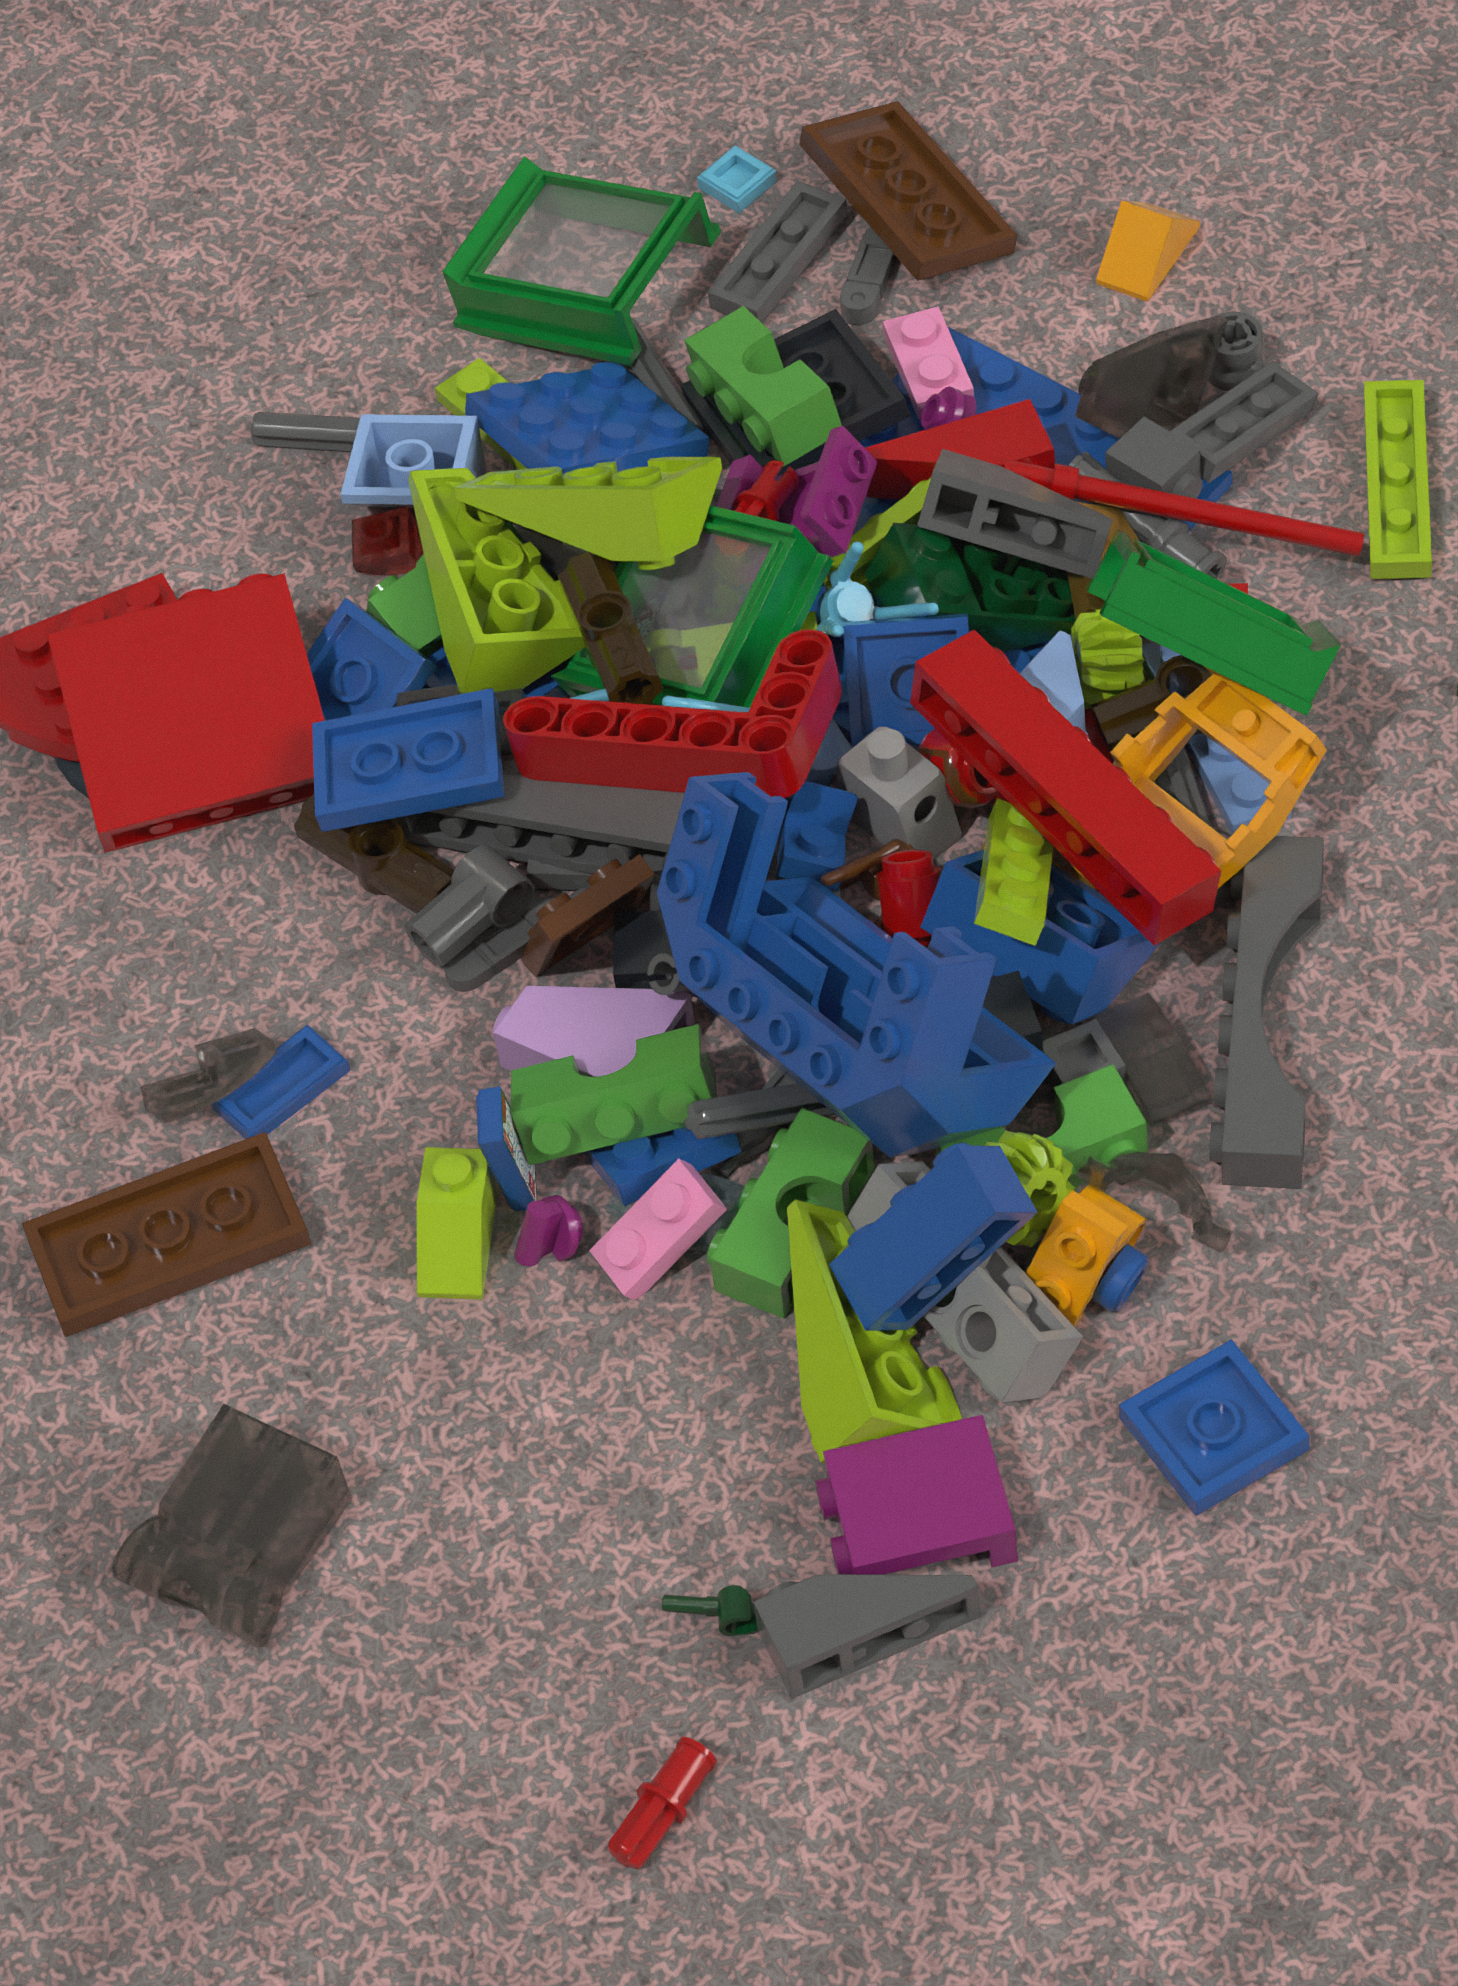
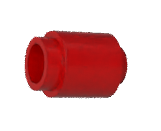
[877,850,941,946]

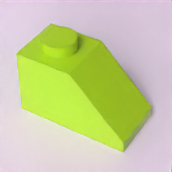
[416,1147,499,1300]

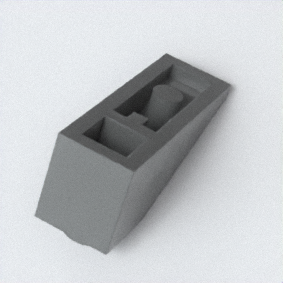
[917,449,1113,578]
[753,1575,981,1699]

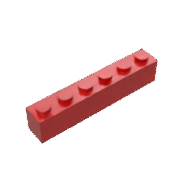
[910,630,1222,946]

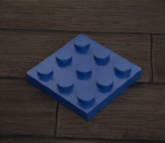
[465,362,709,475]

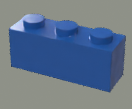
[829,1143,1038,1331]

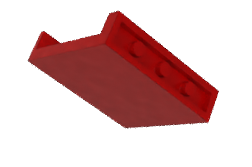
[47,573,325,853]

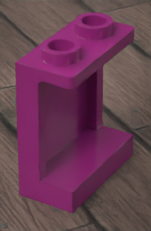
[700,426,877,588]
[815,1415,1018,1575]

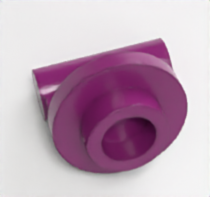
[921,386,977,430]
[514,1195,583,1266]

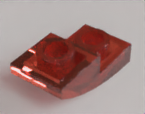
[351,507,424,576]

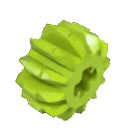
[1071,609,1144,712]
[985,1130,1075,1247]

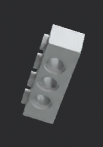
[847,1161,1083,1403]

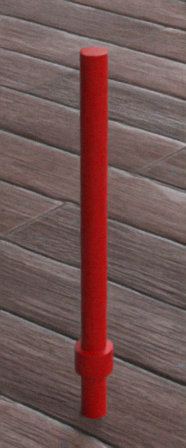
[1004,459,1364,557]

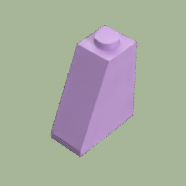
[493,986,695,1077]

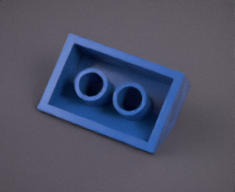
[920,849,1160,1025]

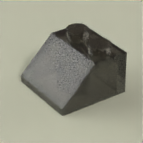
[1075,315,1228,439]

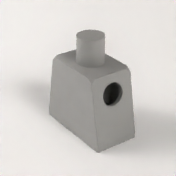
[836,727,962,860]

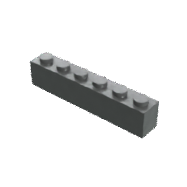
[396,759,685,885]

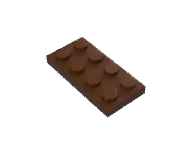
[799,101,1018,281]
[21,1132,311,1337]

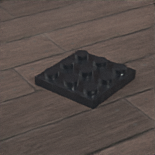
[680,309,911,476]

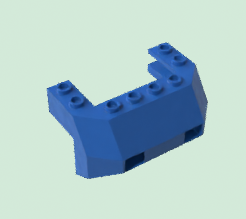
[657,772,1056,1158]

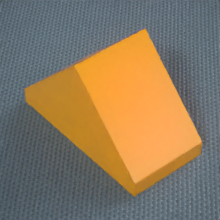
[1096,200,1201,302]

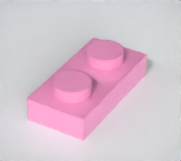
[883,306,974,420]
[589,1159,727,1300]

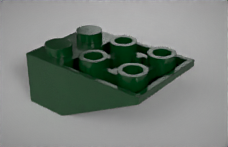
[865,522,1076,653]

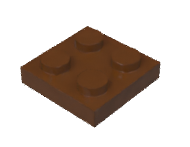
[521,854,655,977]

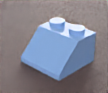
[340,414,486,508]

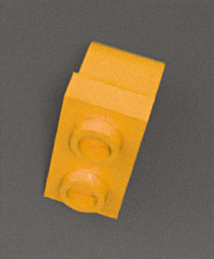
[1026,1183,1147,1327]

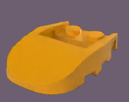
[1072,666,1327,888]

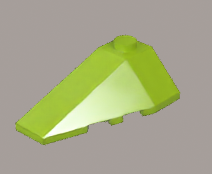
[454,457,722,570]
[408,468,585,694]
[787,1199,962,1464]

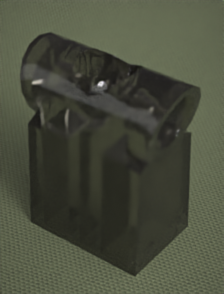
[112,1404,352,1649]

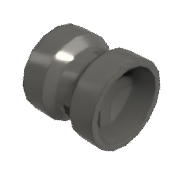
[1204,311,1263,391]

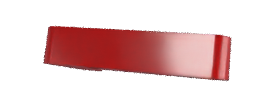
[503,629,842,798]

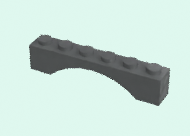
[1209,836,1324,1189]

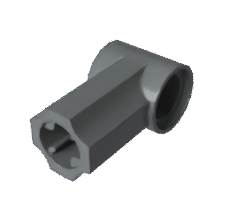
[404,845,535,967]

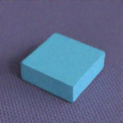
[697,145,777,213]

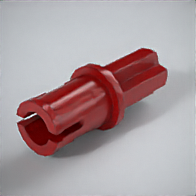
[715,460,799,560]
[607,1737,717,1869]

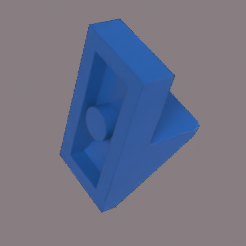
[777,781,858,891]

